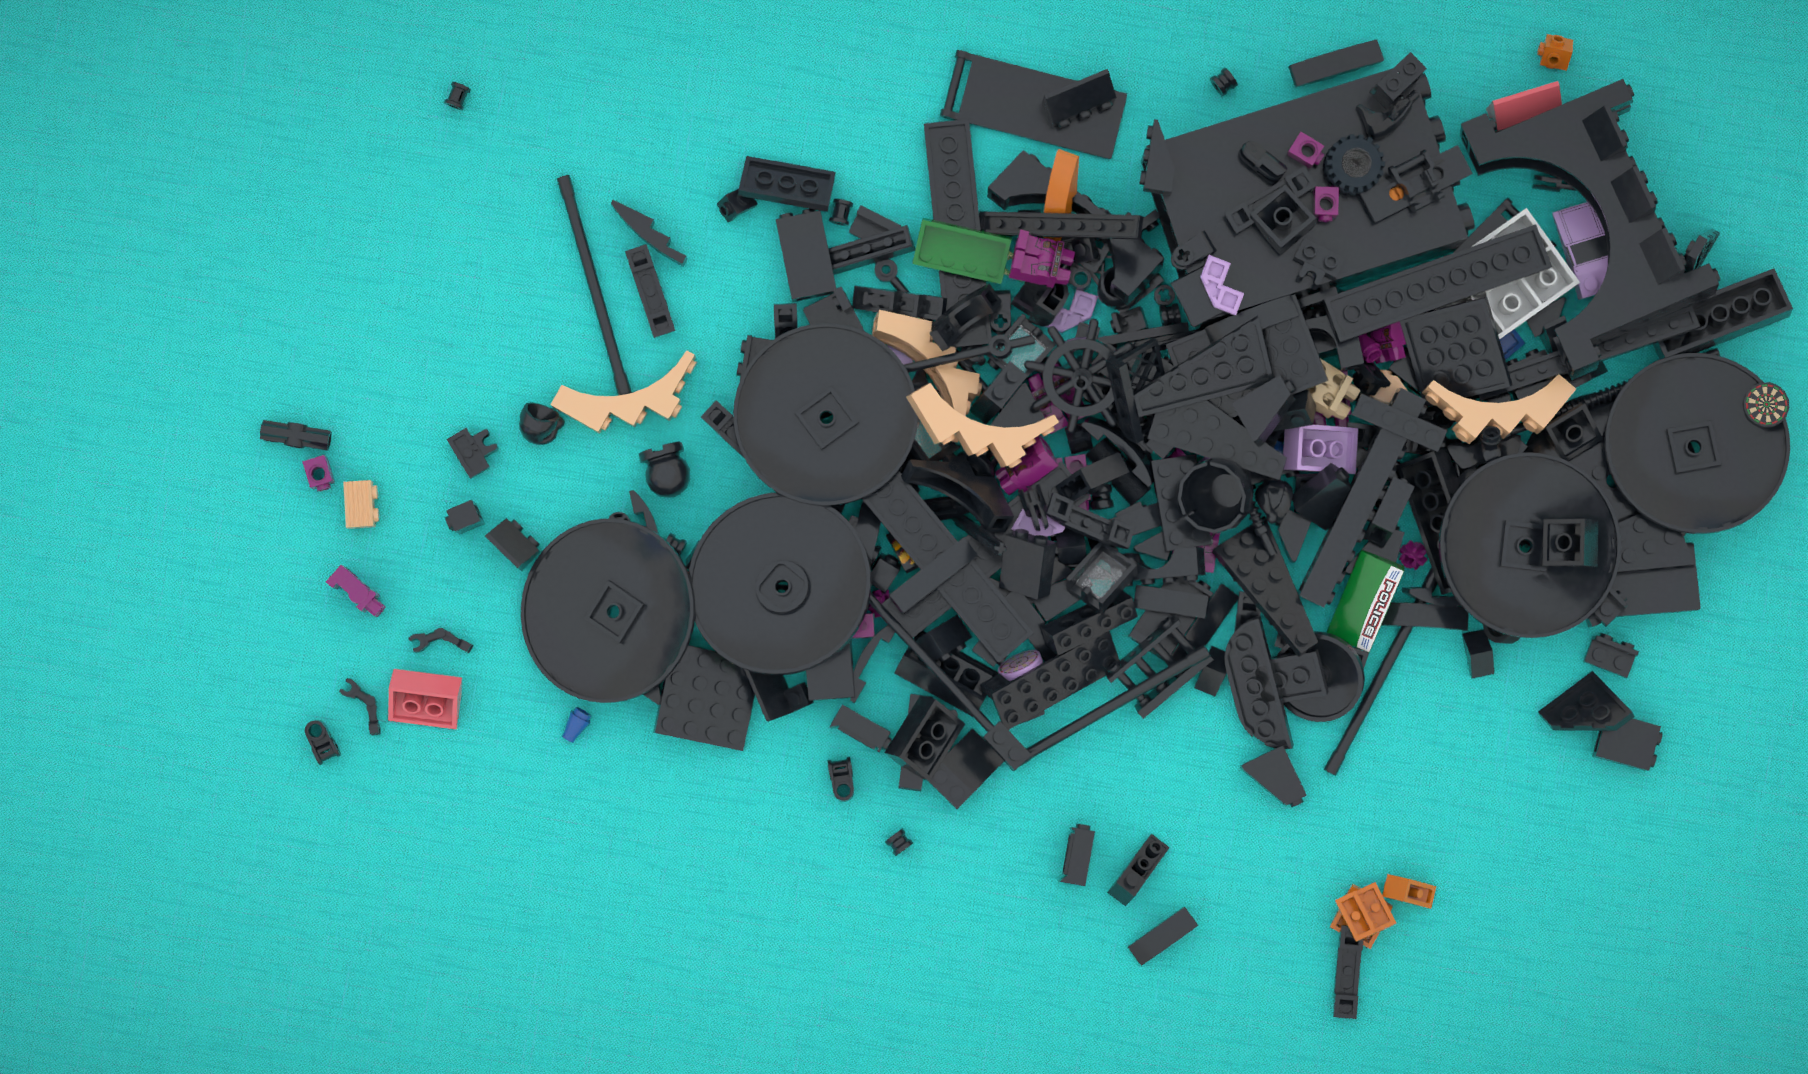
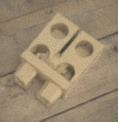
[1306,358,1360,420]

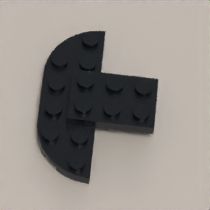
[1225,616,1329,749]

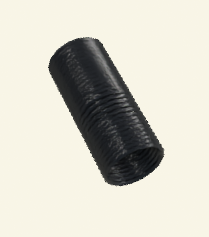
[1086,437,1152,506]

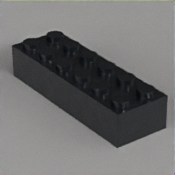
[1653,268,1793,360]
[1396,448,1460,595]

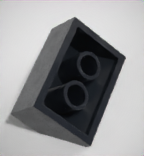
[1042,69,1117,128]
[884,695,965,782]

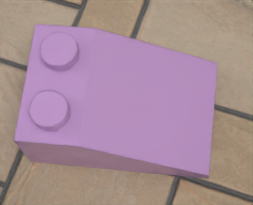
[1283,425,1358,474]

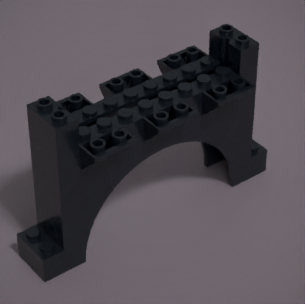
[1460,79,1720,380]

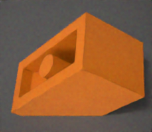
[1382,874,1437,909]

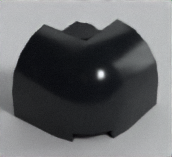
[1011,281,1069,326]

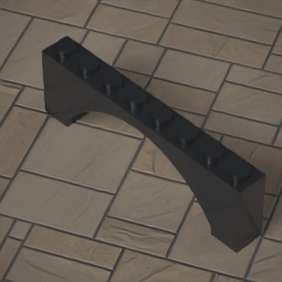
[987,150,1164,306]

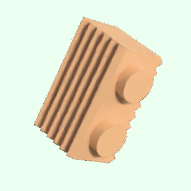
[343,480,379,529]

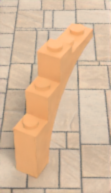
[872,310,982,442]
[550,351,697,434]
[1422,374,1576,444]
[906,383,1059,468]

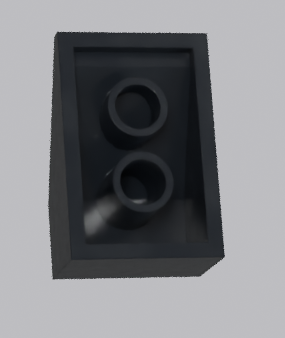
[928,728,1004,809]

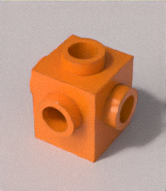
[1537,34,1573,71]

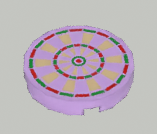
[998,650,1043,681]

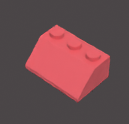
[1486,81,1562,133]
[388,669,462,729]

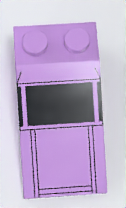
[1552,202,1608,300]

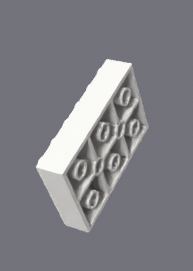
[1434,208,1580,339]

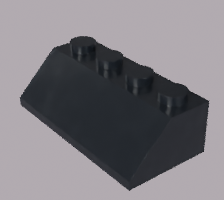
[894,631,999,717]

